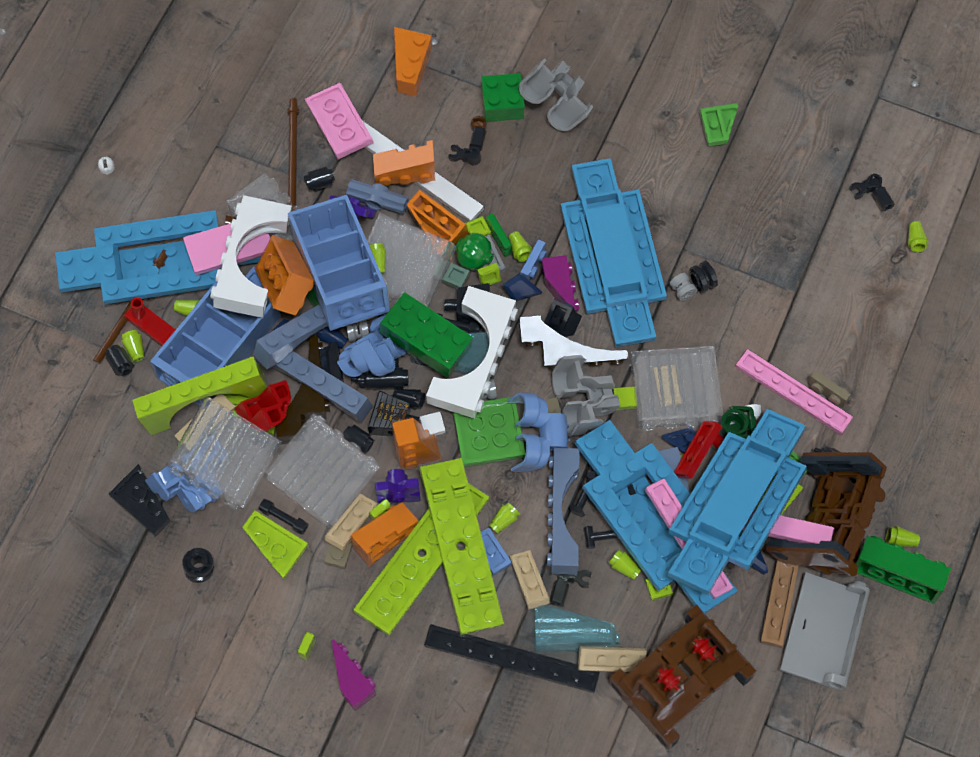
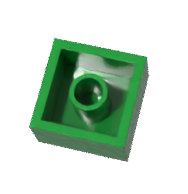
[481,73,525,122]

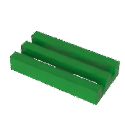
[486,213,512,257]

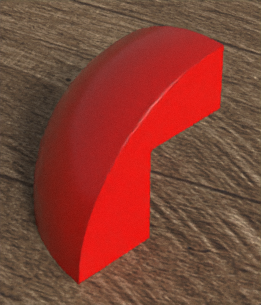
[234,380,291,432]

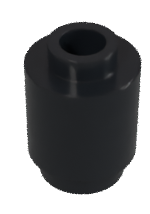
[304,166,335,191]
[105,345,134,376]
[342,424,375,454]

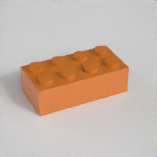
[255,235,314,316]

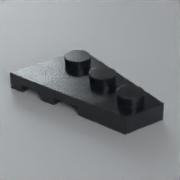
[108,464,170,536]

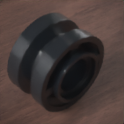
[689,261,718,293]
[182,548,214,583]

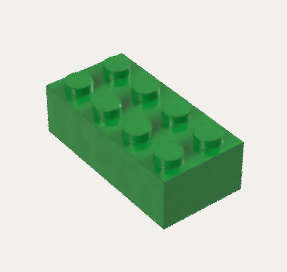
[379,292,473,378]
[855,535,951,604]

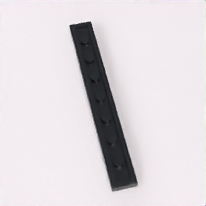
[424,624,600,693]

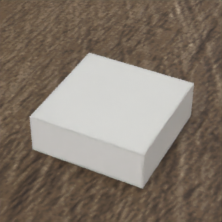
[420,412,446,436]

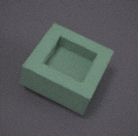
[442,263,470,289]

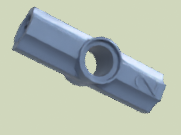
[346,179,409,214]

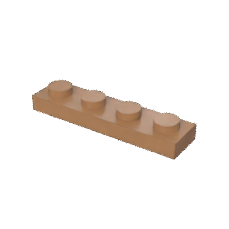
[760,560,799,648]

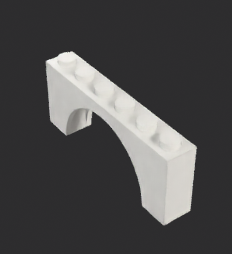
[210,195,292,318]
[426,286,518,419]

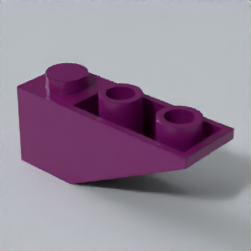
[541,255,579,311]
[331,639,376,711]

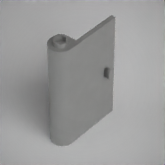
[779,572,870,690]

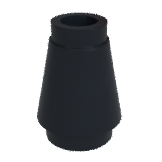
[393,388,425,410]

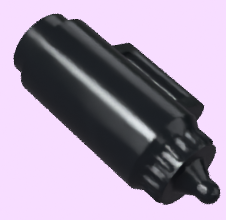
[351,358,409,389]

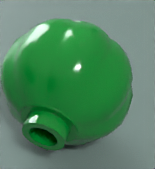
[455,233,494,271]

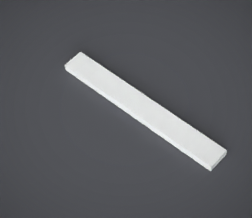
[363,121,484,222]

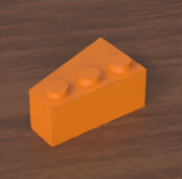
[394,27,432,96]
[373,140,435,186]
[407,190,469,263]
[392,418,442,469]
[351,502,419,567]

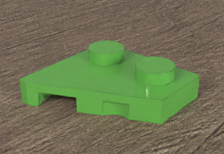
[700,103,738,147]

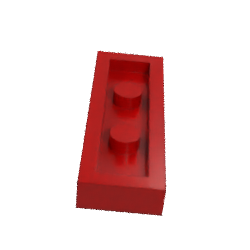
[124,297,176,346]
[674,421,724,479]

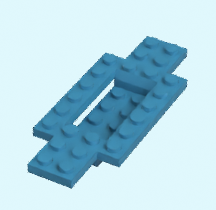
[560,158,667,347]
[55,210,261,305]
[668,409,807,595]
[575,420,738,613]

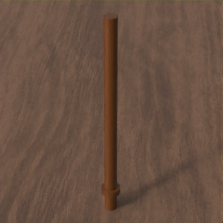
[287,98,299,212]
[93,249,168,364]

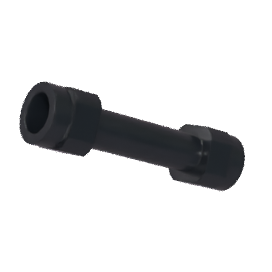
[437,313,481,336]
[258,499,309,535]

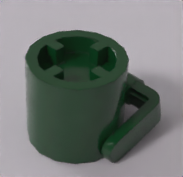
[719,406,757,439]

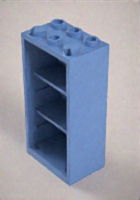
[288,195,390,331]
[150,280,281,409]

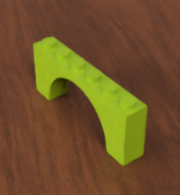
[132,356,268,436]

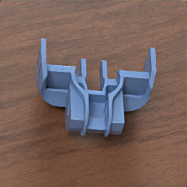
[337,313,407,377]
[508,392,570,472]
[145,434,225,513]

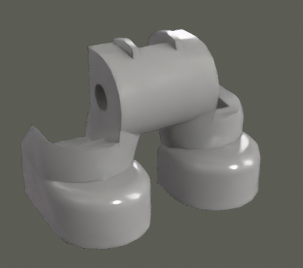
[519,58,593,131]
[552,355,620,436]

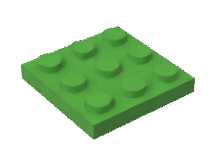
[453,397,526,467]

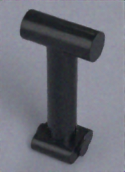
[570,471,597,517]
[584,526,618,549]

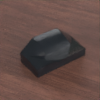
[544,297,582,337]
[320,342,344,382]

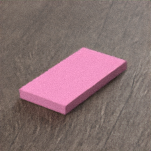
[305,83,374,159]
[183,224,270,276]

